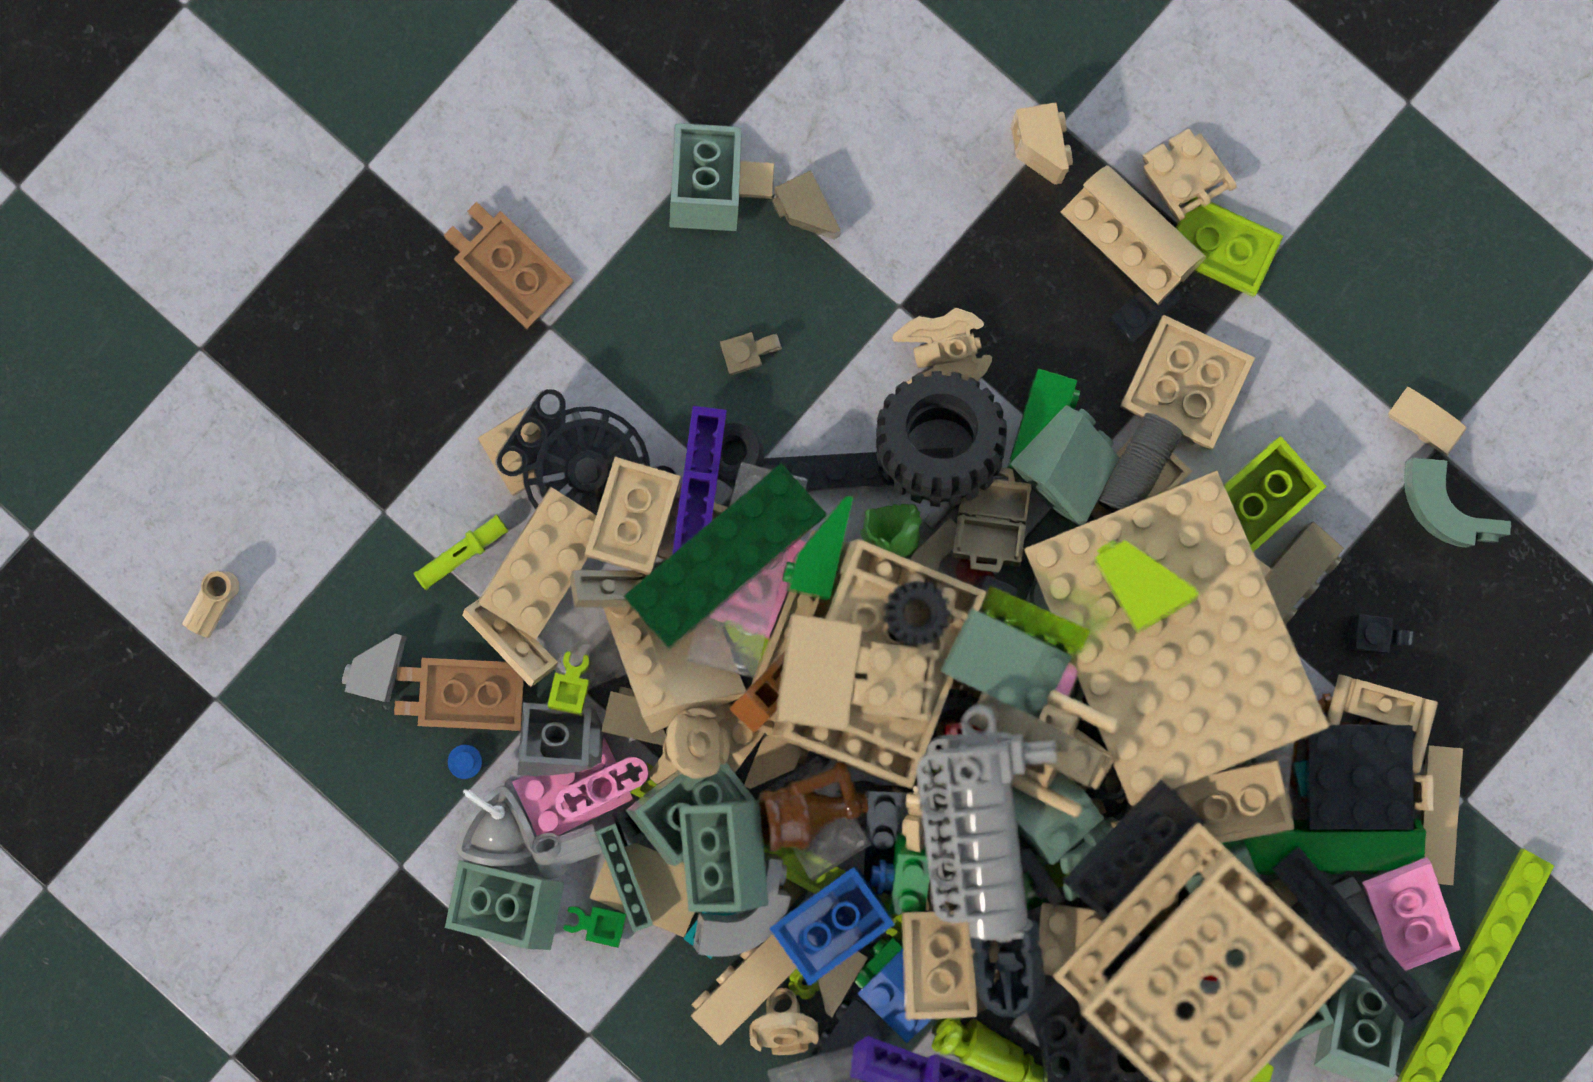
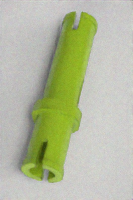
[414,514,509,590]

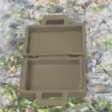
[953,467,1031,573]

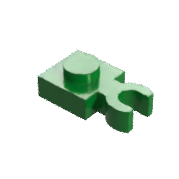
[563,906,627,948]
[854,936,903,989]

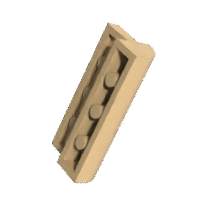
[1061,165,1206,305]

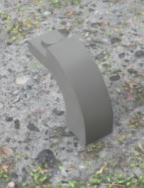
[693,853,791,957]

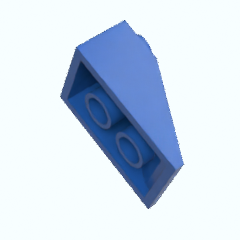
[769,865,897,986]
[858,948,932,1043]

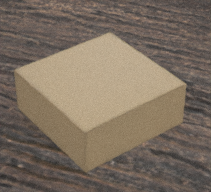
[739,161,774,199]

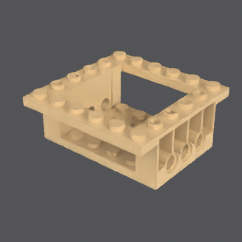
[737,530,986,788]
[1053,822,1355,1082]

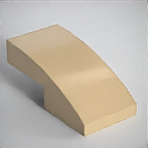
[1388,386,1467,456]

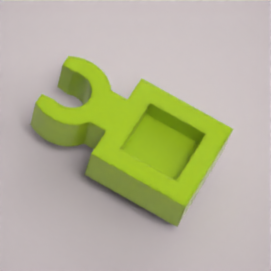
[547,651,589,715]

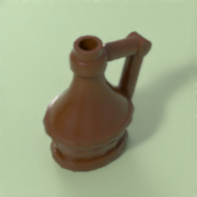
[758,762,868,852]

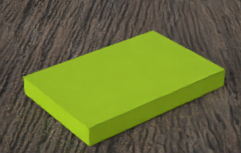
[1176,196,1283,297]

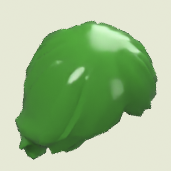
[860,504,922,558]

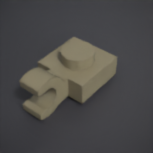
[720,332,782,376]

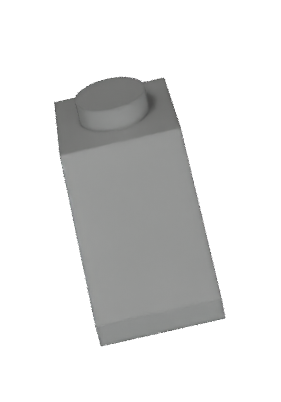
[342,634,407,702]

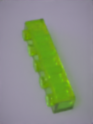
[981,586,1091,654]

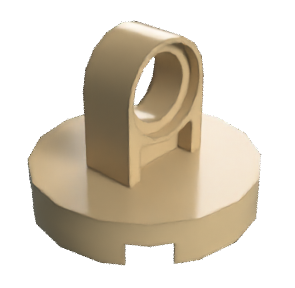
[663,708,730,779]
[750,988,818,1055]

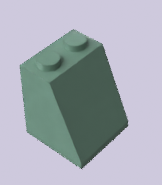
[1010,405,1120,526]

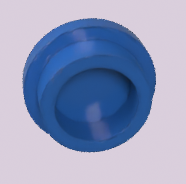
[448,745,482,779]
[870,859,894,895]

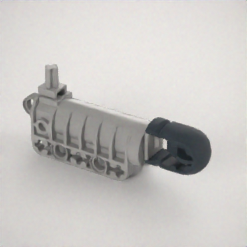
[917,705,1057,1017]

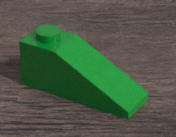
[1007,369,1080,470]
[782,496,853,600]

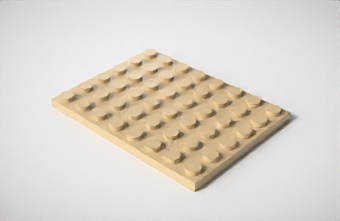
[1024,471,1329,807]

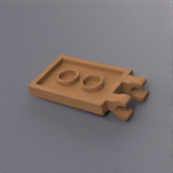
[444,202,574,330]
[394,658,524,731]

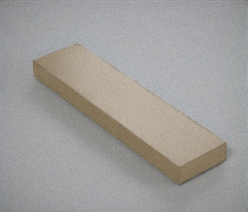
[1421,746,1463,885]

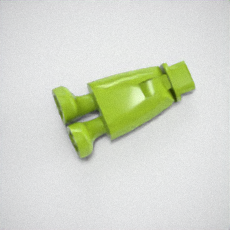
[932,1017,1043,1082]

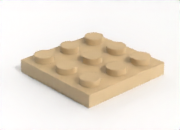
[1120,315,1255,450]

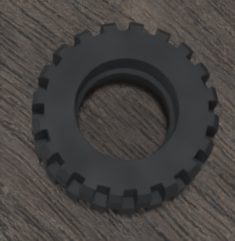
[876,371,1007,507]

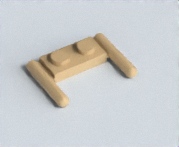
[1326,675,1438,774]
[1011,690,1119,817]

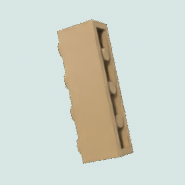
[691,934,797,1045]

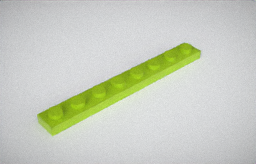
[1396,849,1554,1082]

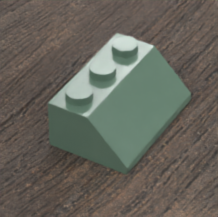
[679,800,769,912]

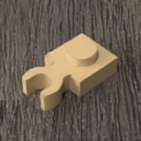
[902,784,932,852]

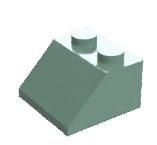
[1012,771,1104,864]

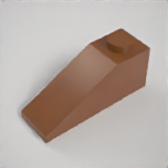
[729,650,786,733]

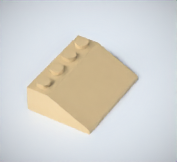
[603,607,746,733]

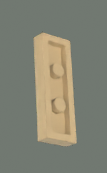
[462,599,558,687]

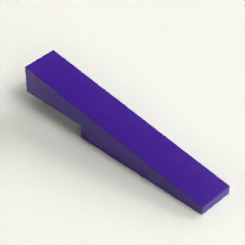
[672,406,727,554]
[850,1036,1006,1082]

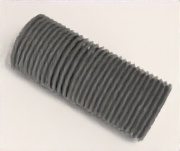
[1097,413,1183,513]

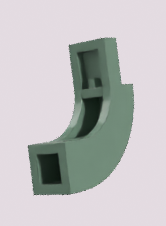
[1404,458,1511,548]

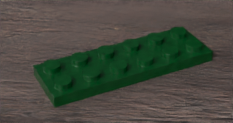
[623,463,827,650]

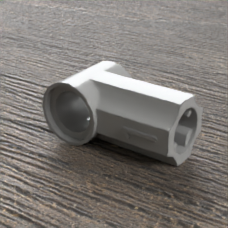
[530,824,603,879]

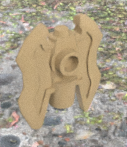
[892,308,992,384]

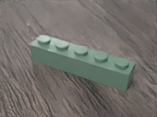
[595,824,653,933]

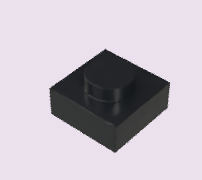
[612,807,647,846]

